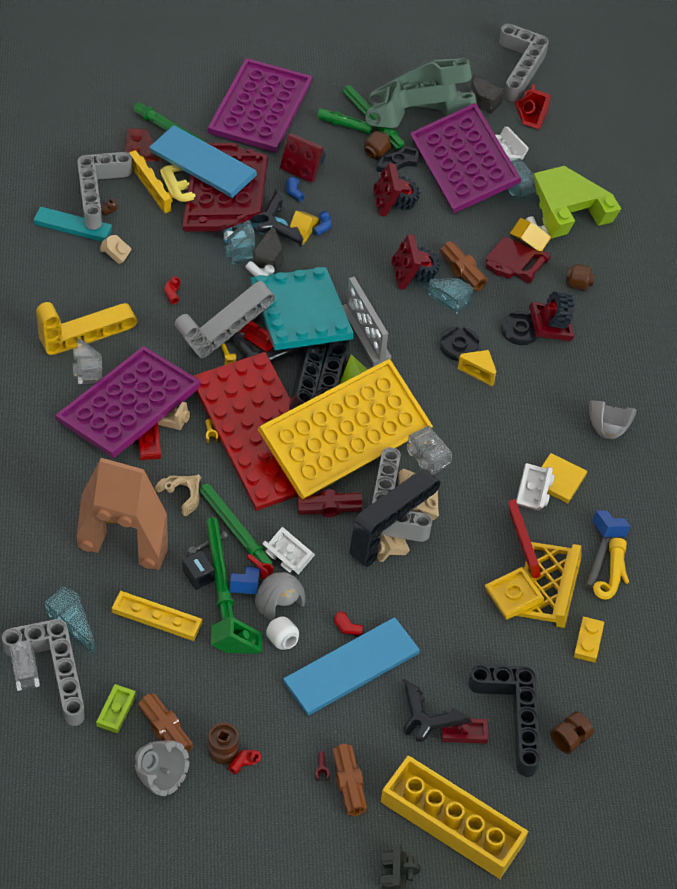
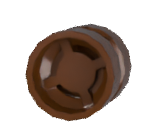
[550,711,594,754]
[208,722,239,765]

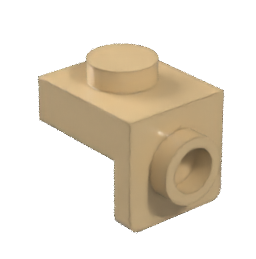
[158,402,190,430]
[377,535,410,562]

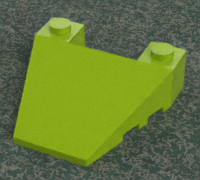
[533,166,621,238]

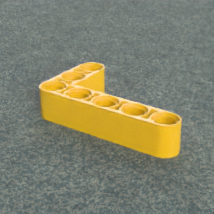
[36,302,138,355]

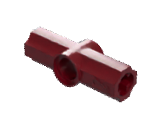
[297,489,362,518]

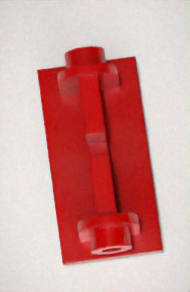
[238,320,274,352]

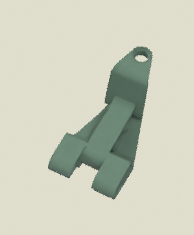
[366,58,477,128]

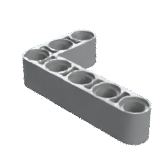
[499,24,549,102]
[77,152,133,230]
[174,281,275,358]
[372,447,432,542]
[2,619,85,726]

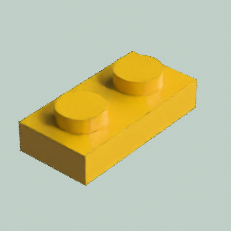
[574,616,604,663]

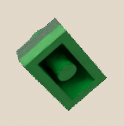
[211,616,262,654]

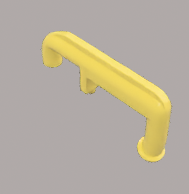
[160,165,195,202]

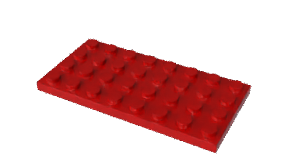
[193,352,299,511]

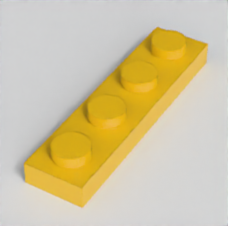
[129,150,173,214]
[112,591,202,641]

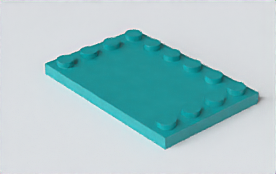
[251,267,353,350]

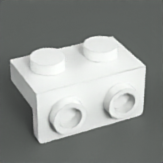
[495,127,529,163]
[516,463,554,511]
[262,527,315,575]

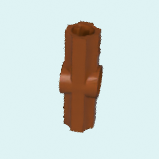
[440,241,488,291]
[138,693,193,753]
[332,744,367,816]

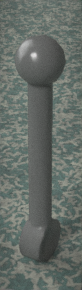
[188,531,228,554]

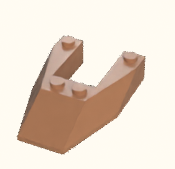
[76,458,168,570]

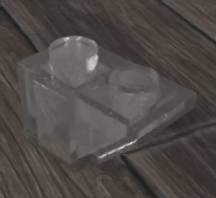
[73,339,103,384]
[9,640,40,691]

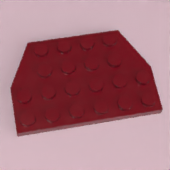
[182,142,268,232]

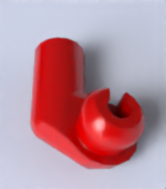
[334,611,363,636]

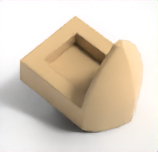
[100,235,132,264]

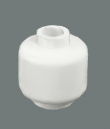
[266,617,299,650]

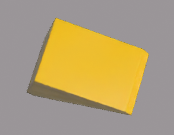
[286,211,320,245]
[510,218,552,251]
[458,350,497,386]

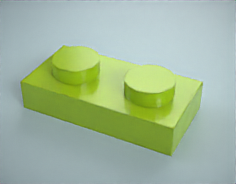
[96,684,136,734]

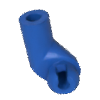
[286,177,305,202]
[312,211,332,236]

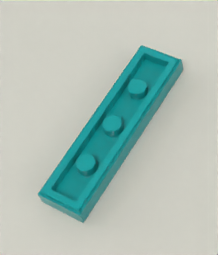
[34,207,112,242]

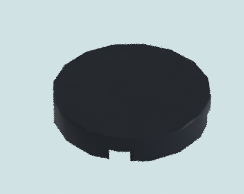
[501,311,538,345]
[440,327,479,361]

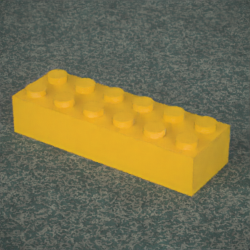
[381,755,528,879]

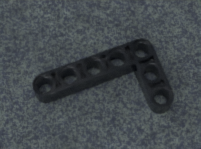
[316,340,350,395]
[289,343,326,410]
[349,469,441,567]
[468,665,540,777]

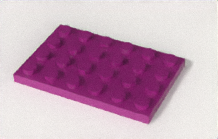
[208,58,313,152]
[410,103,521,213]
[55,346,201,458]

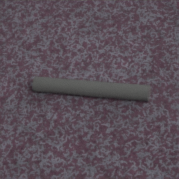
[585,537,611,590]

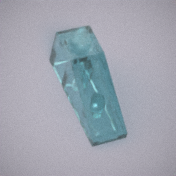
[45,586,95,654]

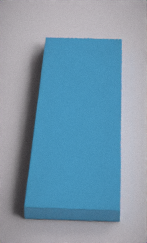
[149,125,257,198]
[283,617,420,716]

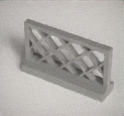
[342,277,391,367]

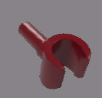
[315,751,330,781]

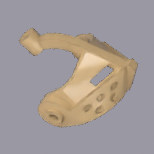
[155,474,201,516]

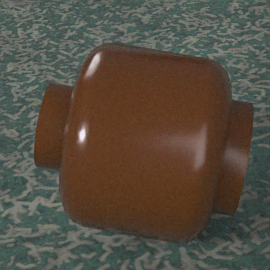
[364,131,391,159]
[566,264,595,291]

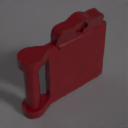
[486,237,550,283]

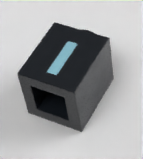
[182,550,215,590]

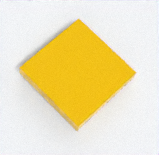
[542,453,587,504]
[485,567,544,620]

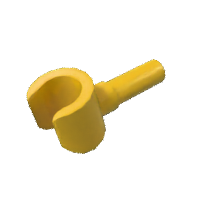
[221,343,236,365]
[205,419,218,443]

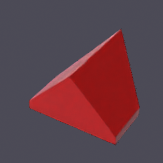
[514,89,551,129]

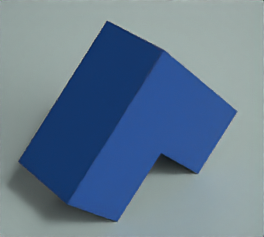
[592,511,630,537]
[230,567,260,594]

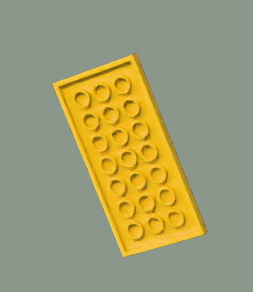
[258,358,433,500]

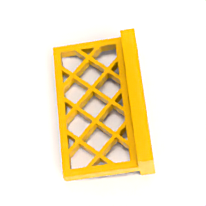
[516,542,581,628]

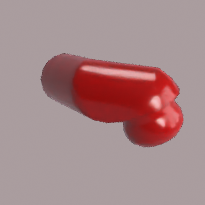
[164,276,181,304]
[227,750,261,775]

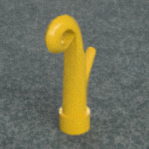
[593,538,629,600]

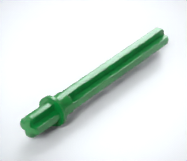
[343,85,405,150]
[134,102,208,143]
[199,483,272,565]
[206,517,234,620]

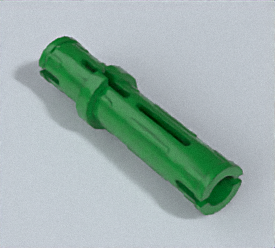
[317,108,372,134]

